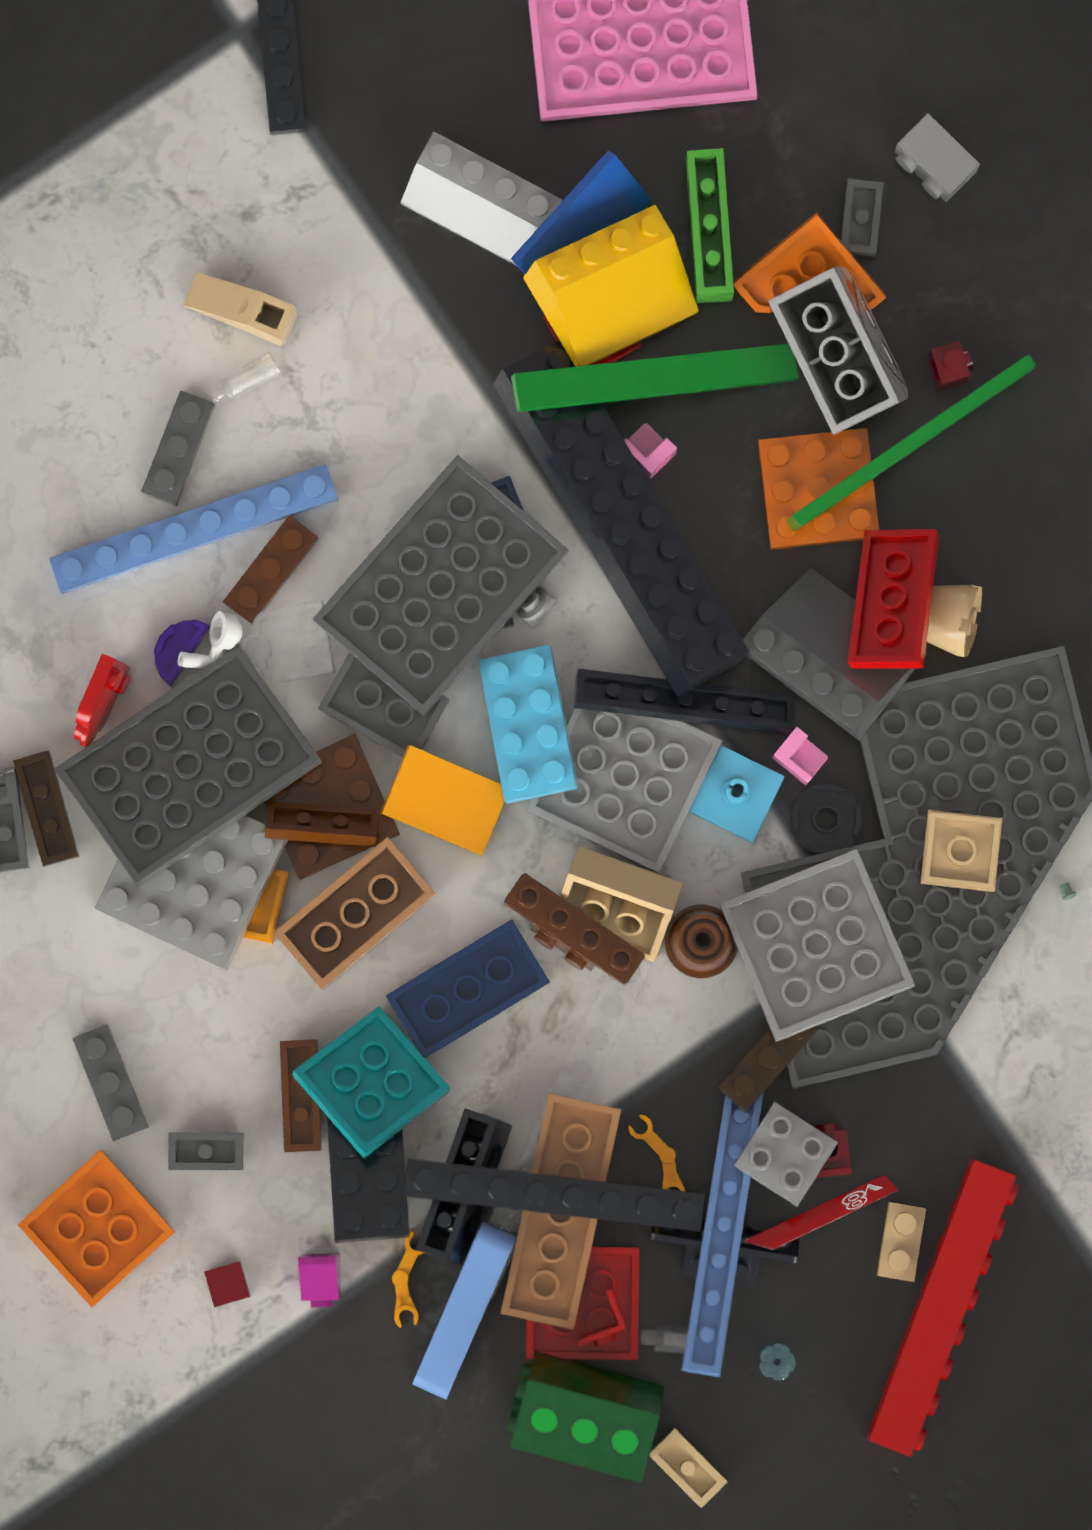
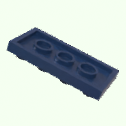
[386,919,550,1058]

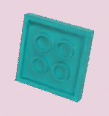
[293,1006,450,1158]

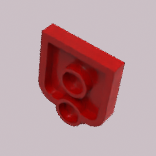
[74,653,131,748]

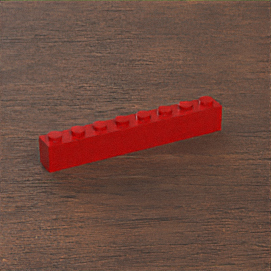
[866,1159,1019,1457]

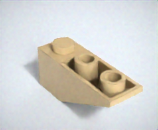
[183,272,298,347]

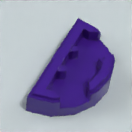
[154,620,210,688]

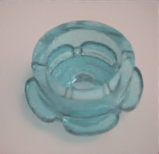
[759,1343,796,1381]

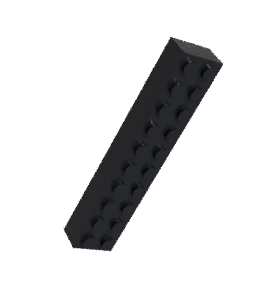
[493,341,750,697]

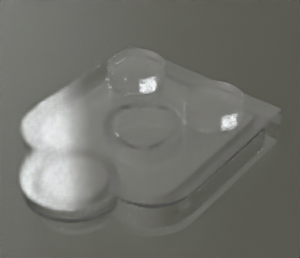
[240,599,336,683]

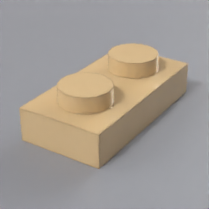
[876,1202,926,1282]
[649,1427,727,1508]

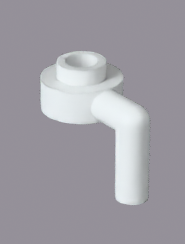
[178,612,242,669]

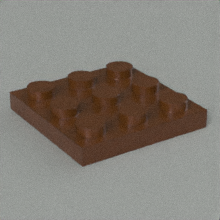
[265,734,400,880]

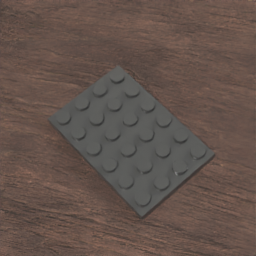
[312,455,569,717]
[54,646,322,887]

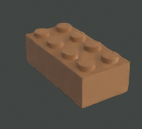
[274,837,437,990]

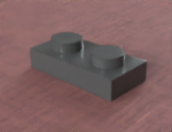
[841,179,884,257]
[168,1133,244,1170]

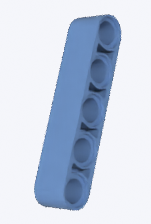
[412,1222,517,1399]

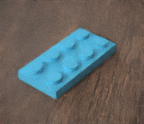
[479,645,578,804]

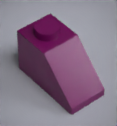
[298,1253,341,1308]

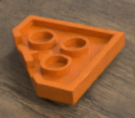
[733,212,886,313]

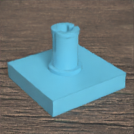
[689,745,785,843]

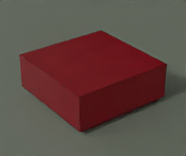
[204,1261,251,1308]

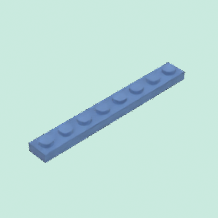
[49,464,338,594]
[682,1092,764,1377]

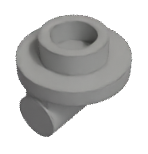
[517,588,557,630]

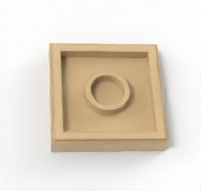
[920,810,1002,892]

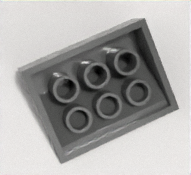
[743,568,927,740]

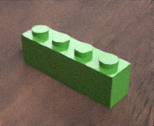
[685,148,734,304]

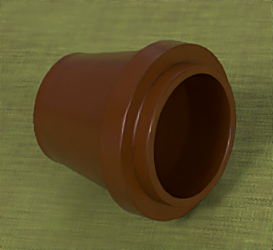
[665,904,737,978]

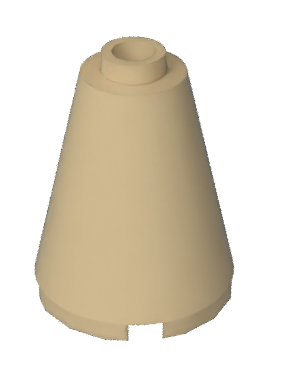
[927,584,982,657]

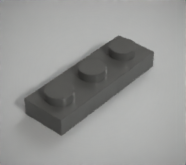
[141,390,215,506]
[72,1024,149,1141]

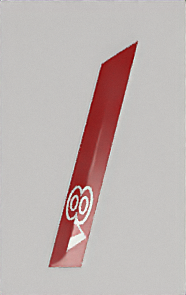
[743,1175,898,1250]

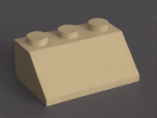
[560,846,683,962]

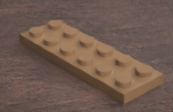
[500,1093,621,1330]

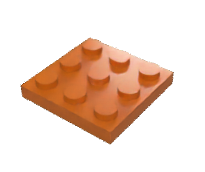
[758,428,879,550]
[18,1149,176,1308]

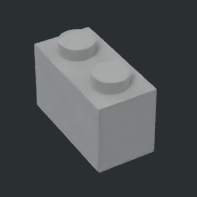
[894,114,980,202]

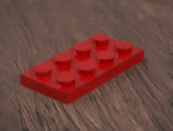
[848,529,939,669]

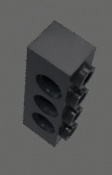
[416,1108,513,1266]

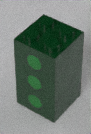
[506,1351,664,1483]

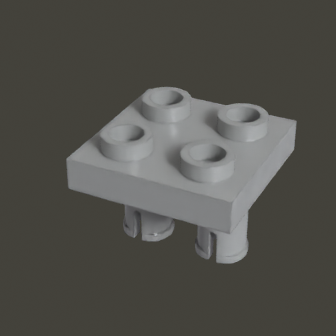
[734,1102,838,1207]

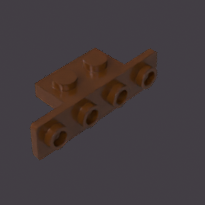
[504,873,645,985]

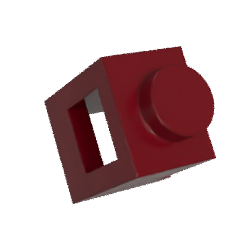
[927,341,973,391]
[815,1123,852,1178]

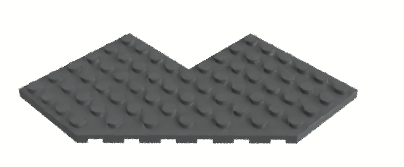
[740,646,1092,1089]

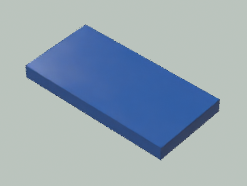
[511,151,651,275]

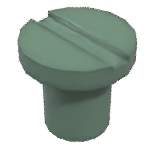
[1060,883,1077,900]

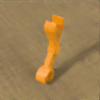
[628,1115,685,1191]
[392,1231,423,1328]

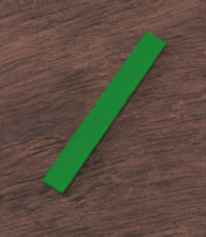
[511,344,799,412]
[786,354,1036,531]

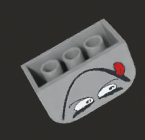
[768,266,908,434]

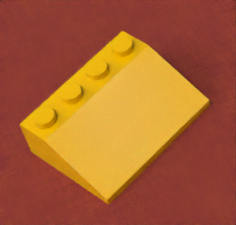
[523,205,699,367]

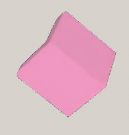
[624,423,677,479]
[772,727,828,786]

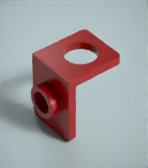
[576,1286,626,1347]

